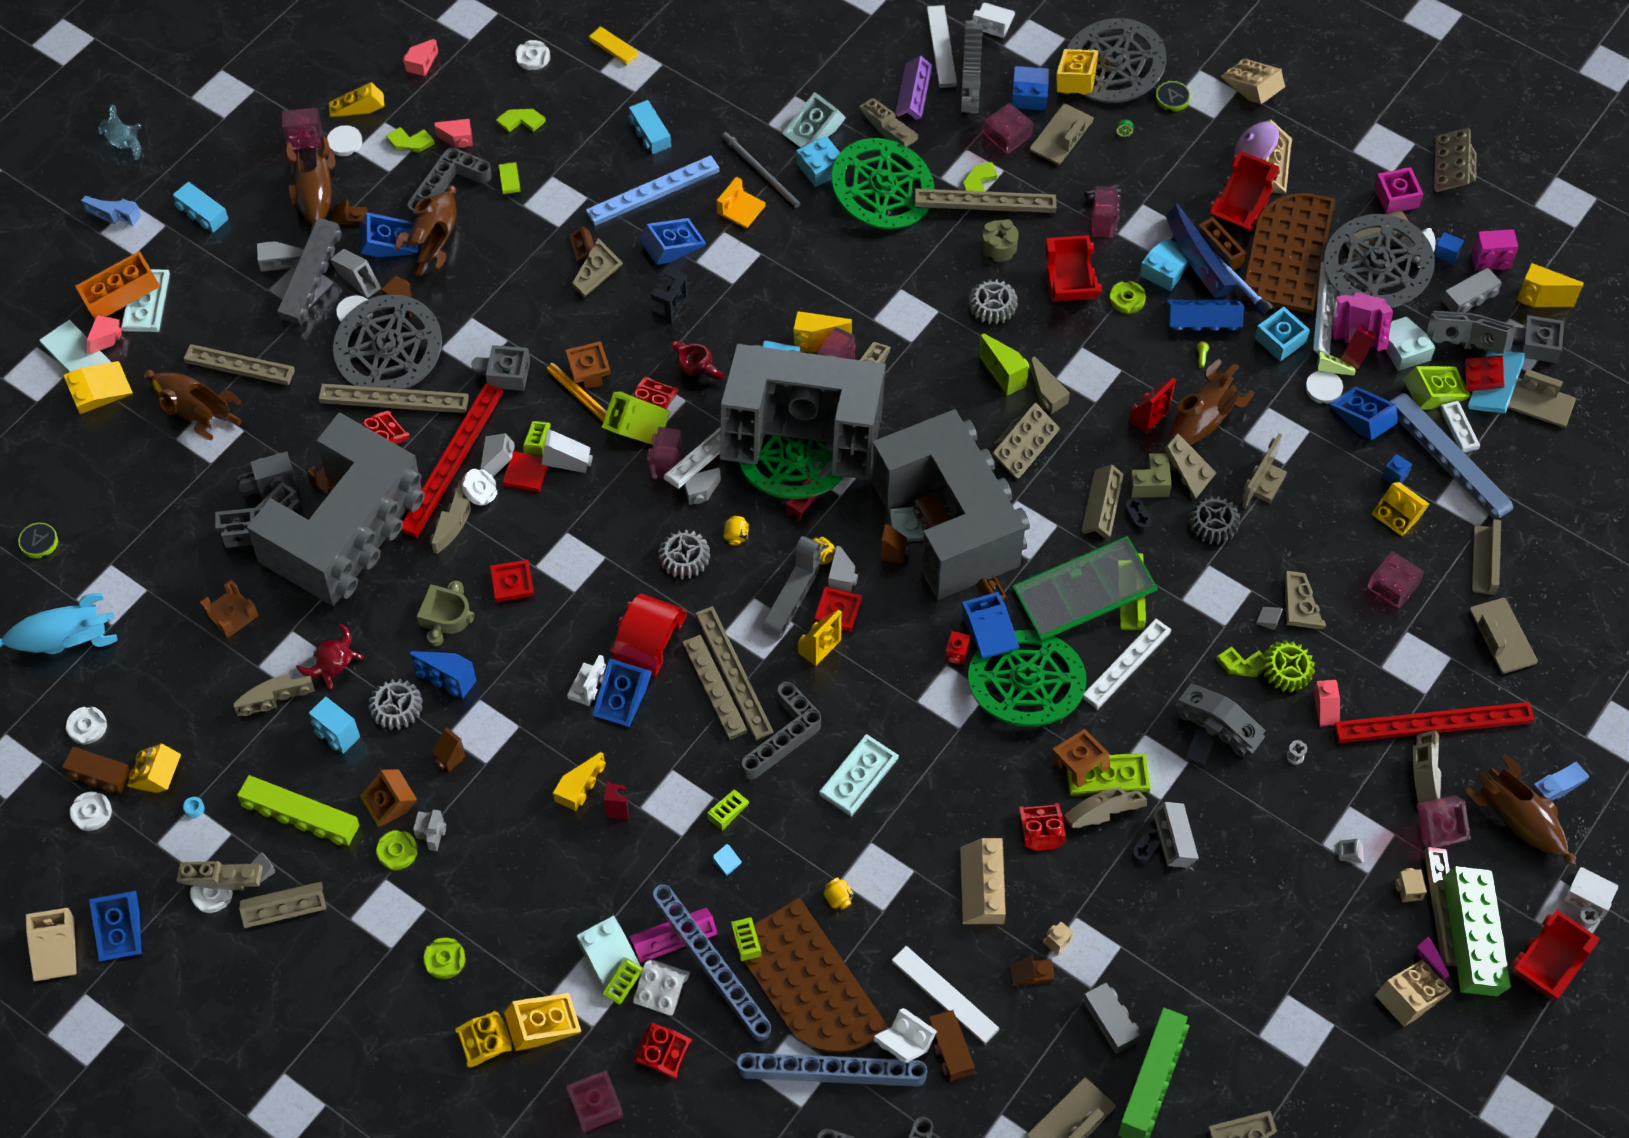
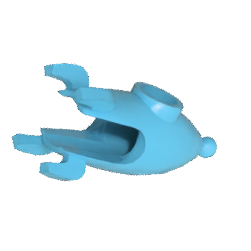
[0,593,117,654]

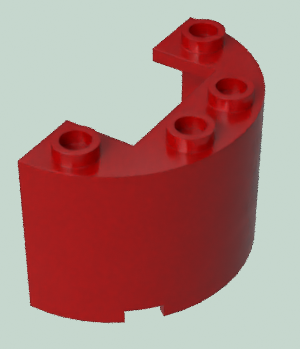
[1208,151,1279,231]
[1046,235,1102,302]
[610,594,687,677]
[1510,909,1600,1002]

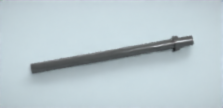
[722,132,800,208]

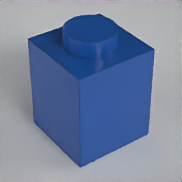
[1434,232,1464,264]
[1382,454,1412,484]

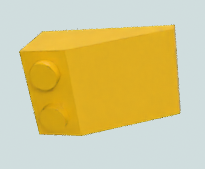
[1057,49,1098,94]
[1517,263,1584,307]
[794,311,852,353]
[63,361,133,414]
[798,609,842,666]
[504,993,581,1051]

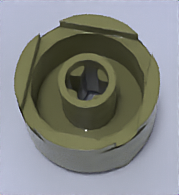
[982,220,1019,262]

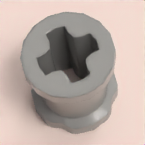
[1286,740,1307,765]
[1576,907,1599,931]

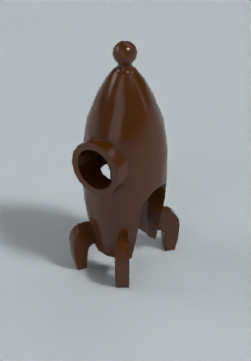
[285,136,336,231]
[394,185,456,277]
[1163,359,1254,457]
[144,370,242,441]
[1465,754,1576,865]

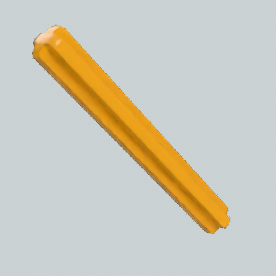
[547,363,607,422]

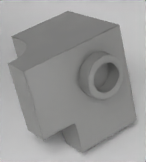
[413,810,446,851]

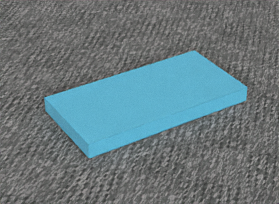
[1468,349,1525,413]

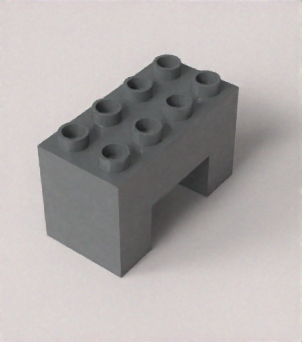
[720,344,886,480]
[871,409,1030,600]
[247,412,425,607]

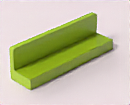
[1118,554,1146,630]

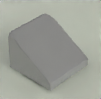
[1256,607,1283,630]
[1339,838,1364,863]
[251,852,275,883]

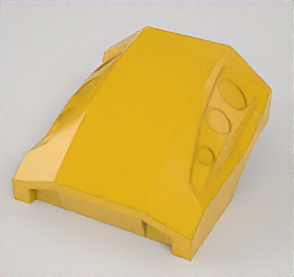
[455,1011,512,1068]

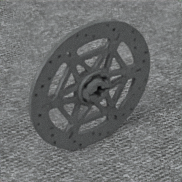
[1067,18,1166,103]
[1324,214,1435,308]
[333,294,442,389]

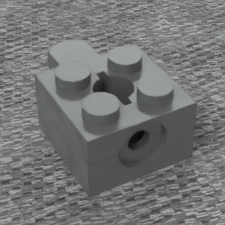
[1512,315,1564,363]
[471,345,530,391]
[236,452,299,500]

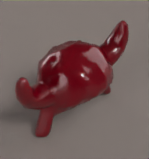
[670,341,725,380]
[296,624,364,690]

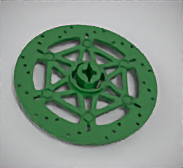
[831,138,934,229]
[739,434,844,499]
[968,630,1086,727]

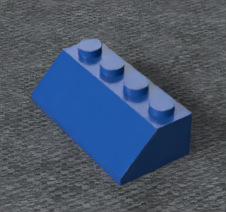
[1166,300,1244,330]

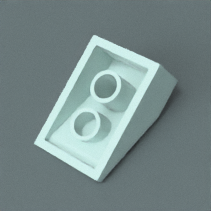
[782,92,846,148]
[1385,317,1435,371]
[577,916,643,992]

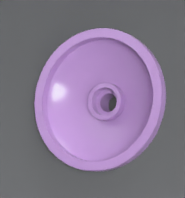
[1234,122,1279,160]

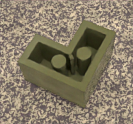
[1130,453,1171,498]

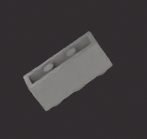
[1442,268,1502,313]
[1153,802,1199,868]
[1083,983,1140,1054]

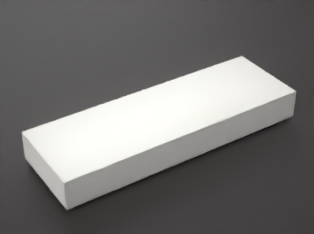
[1440,401,1480,453]

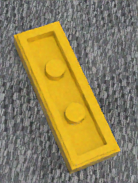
[589,27,638,65]

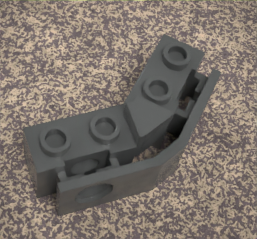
[1427,311,1516,354]
[215,482,303,548]
[1175,683,1266,758]

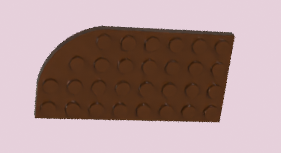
[1241,193,1335,314]
[730,898,890,1054]

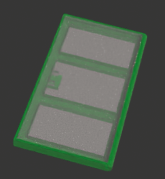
[1013,536,1158,641]

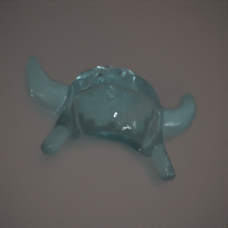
[99,105,141,160]

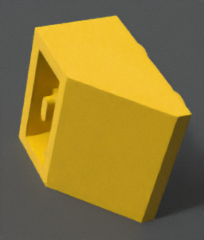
[1372,482,1429,536]
[127,743,181,793]

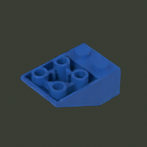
[962,592,1019,659]
[410,651,476,698]

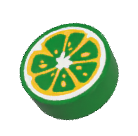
[1116,120,1134,137]

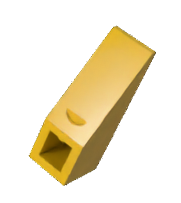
[329,82,384,117]
[553,752,605,811]

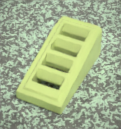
[1317,351,1355,376]

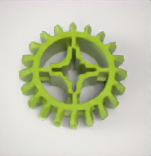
[1261,640,1315,693]

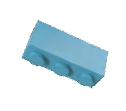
[628,100,671,155]
[173,182,228,232]

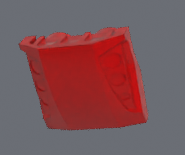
[633,377,678,410]
[361,411,410,444]
[1019,803,1066,851]
[634,1023,692,1079]

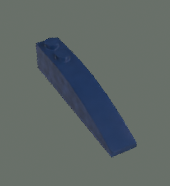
[1166,204,1238,298]

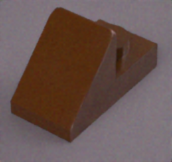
[330,198,368,225]
[1010,956,1055,986]

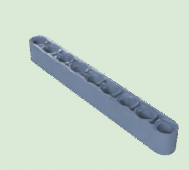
[1390,393,1513,520]
[653,885,771,1041]
[737,1053,927,1086]

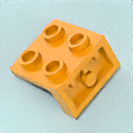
[717,177,766,228]

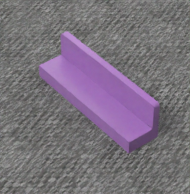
[895,56,932,120]

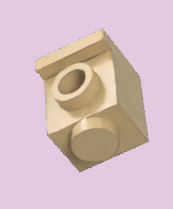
[1043,922,1074,955]

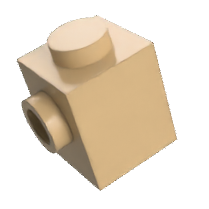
[1395,868,1426,902]

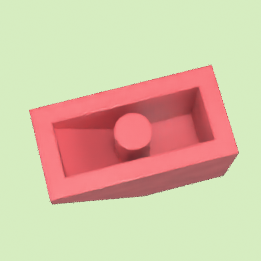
[403,39,438,76]
[435,119,473,148]
[87,315,122,354]
[1313,680,1340,727]

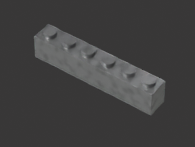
[277,217,342,325]

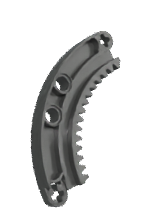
[961,20,983,113]

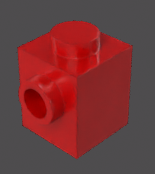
[945,631,971,665]

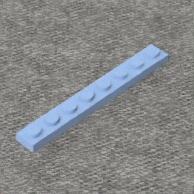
[586,156,719,226]

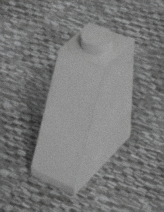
[330,249,381,299]
[541,430,593,473]

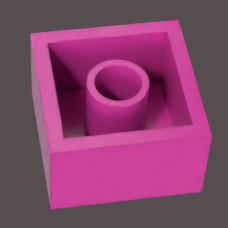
[1374,167,1423,214]
[1471,230,1518,271]

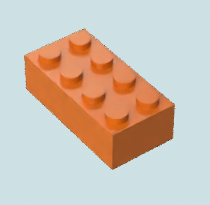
[75,251,161,320]

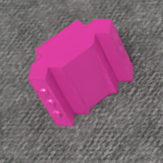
[1331,292,1393,351]

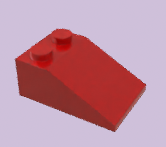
[1129,378,1176,434]

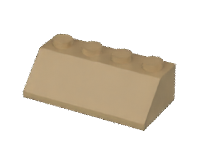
[1265,120,1292,194]
[960,838,1005,924]

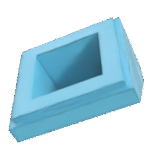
[713,844,742,876]

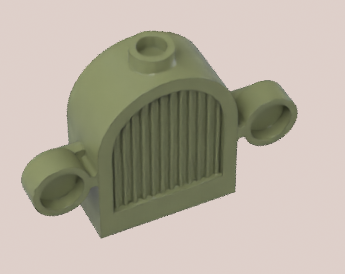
[417,581,474,646]

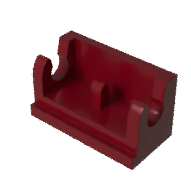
[1340,324,1376,369]
[786,478,822,521]
[604,782,629,819]

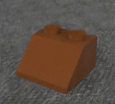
[360,769,417,827]

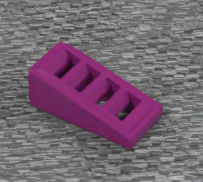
[1416,937,1449,983]

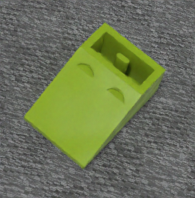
[602,392,671,446]

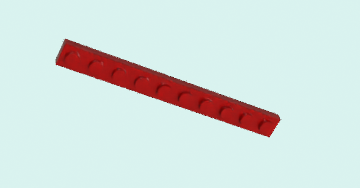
[400,383,503,538]
[1334,702,1535,743]

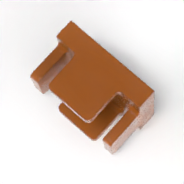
[565,341,611,389]

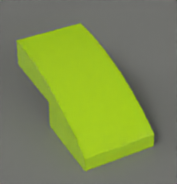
[499,163,520,194]

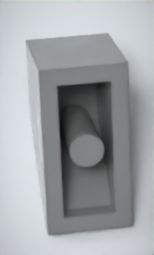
[481,433,515,477]
[683,468,721,505]
[828,546,858,592]

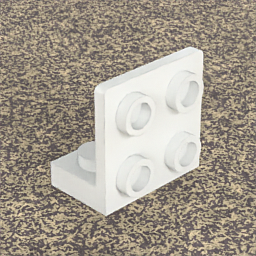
[973,3,1015,38]
[567,655,606,706]
[1564,867,1618,920]
[634,959,690,1015]
[873,1008,937,1062]

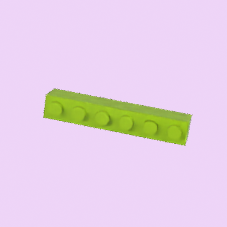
[237,775,360,846]

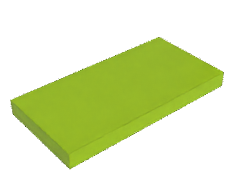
[1067,753,1151,796]

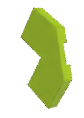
[496,109,546,132]
[386,127,435,152]
[963,162,997,192]
[1216,647,1265,677]

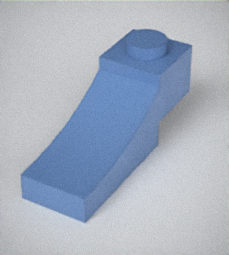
[81,196,141,226]
[1532,762,1590,801]

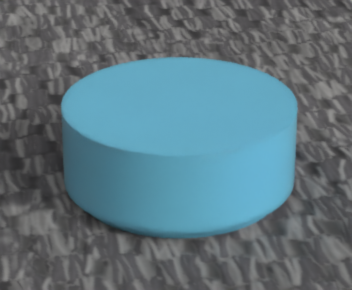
[183,797,204,818]

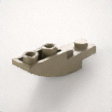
[860,98,918,147]
[430,481,471,554]
[234,674,315,716]
[1413,730,1441,808]
[1064,787,1147,828]
[176,861,263,890]

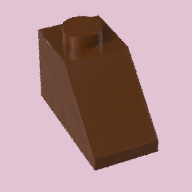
[381,276,413,318]
[881,524,910,564]
[432,727,466,772]

